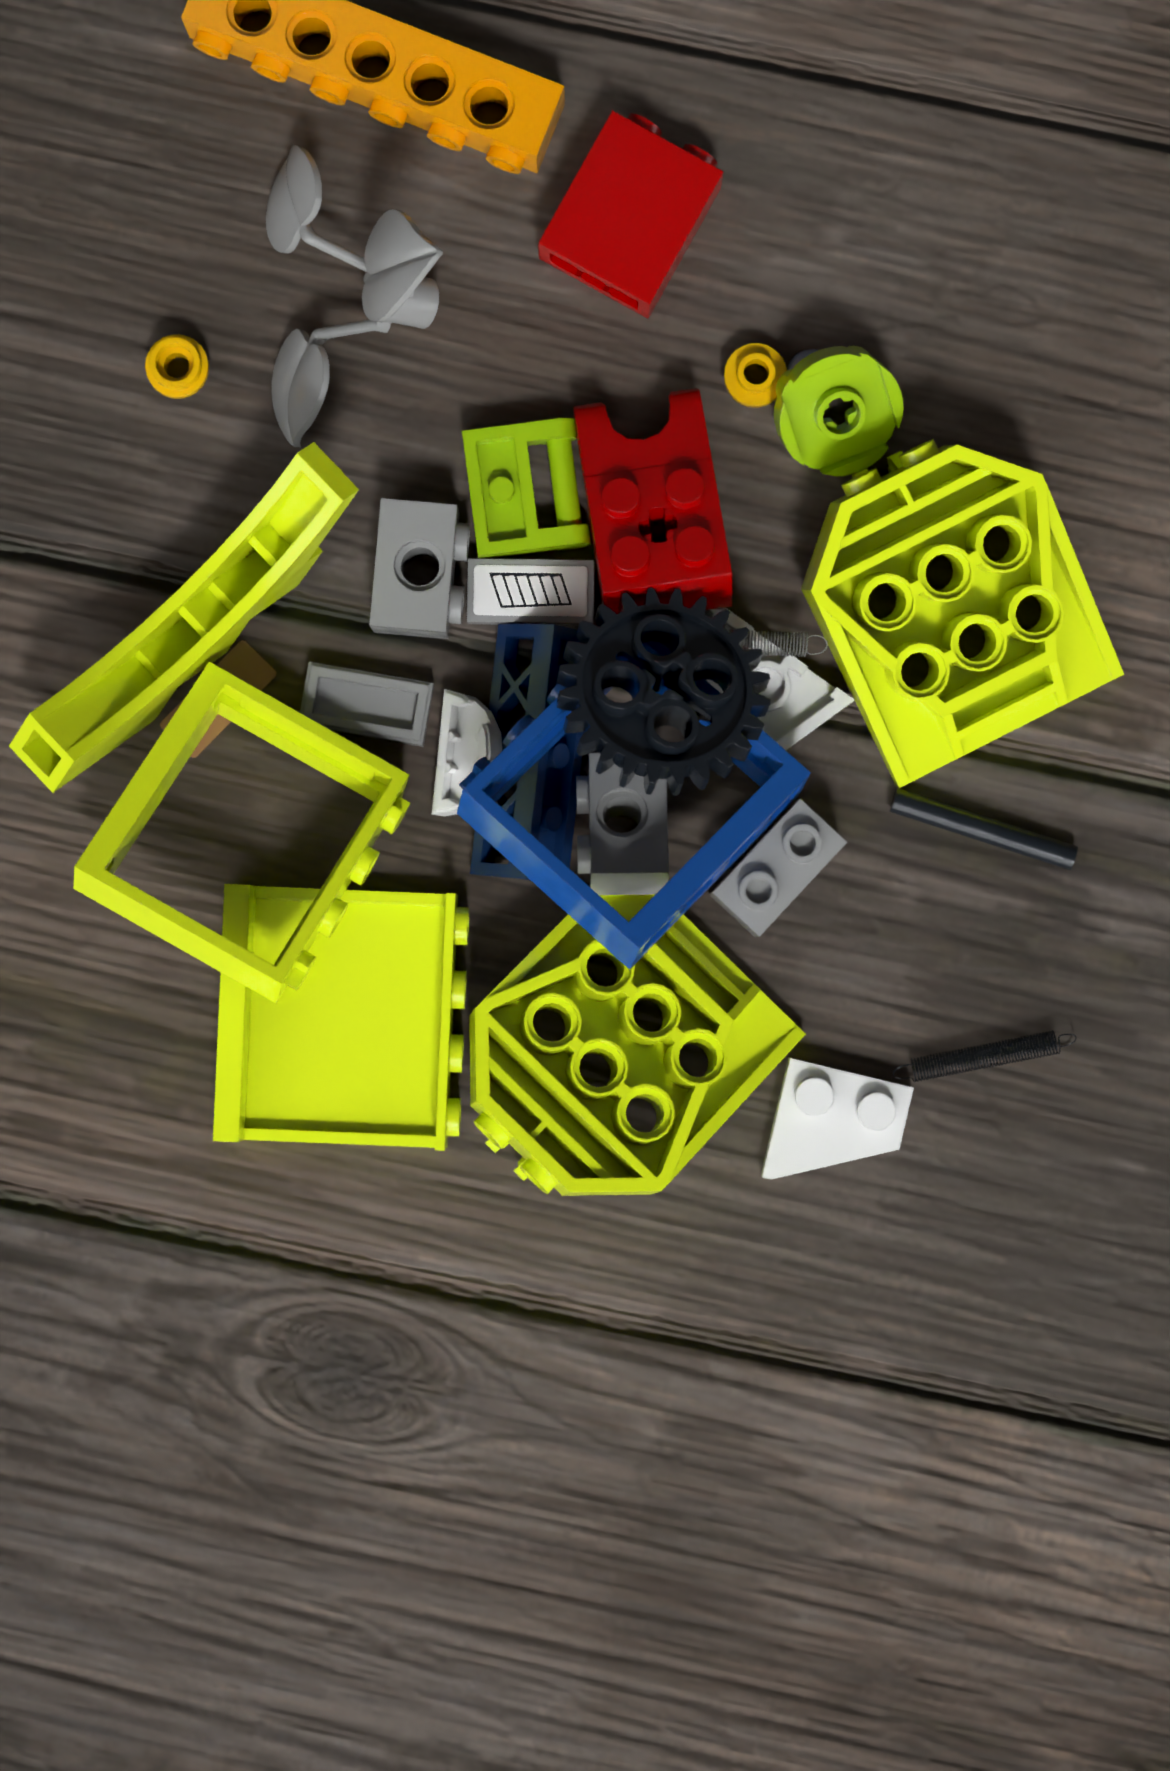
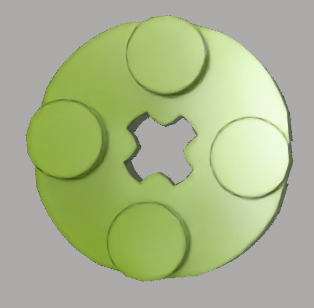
[774,346,904,476]

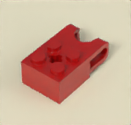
[573,388,732,614]

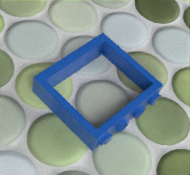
[457,641,811,970]

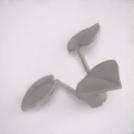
[266,145,443,448]

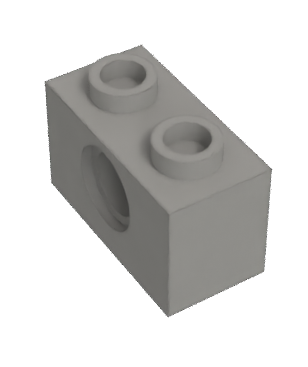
[369,498,470,639]
[576,753,669,895]
[709,799,847,937]

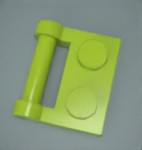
[462,418,591,559]

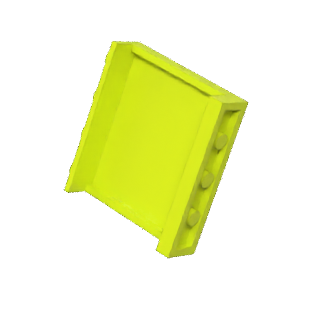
[213,884,469,1151]

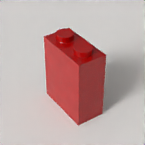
[538,110,724,319]

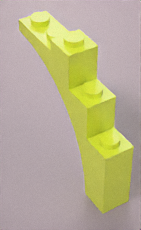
[9,442,359,793]

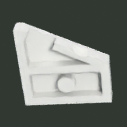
[761,1057,914,1179]

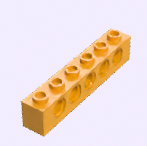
[181,0,565,174]

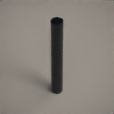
[889,788,1078,870]

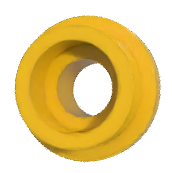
[145,334,209,399]
[724,343,787,408]

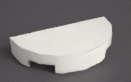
[432,689,502,817]

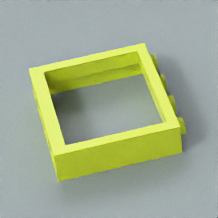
[73,662,410,1004]

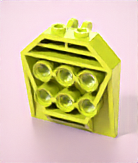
[801,439,1124,788]
[469,894,806,1196]

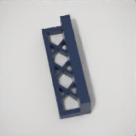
[470,624,584,881]

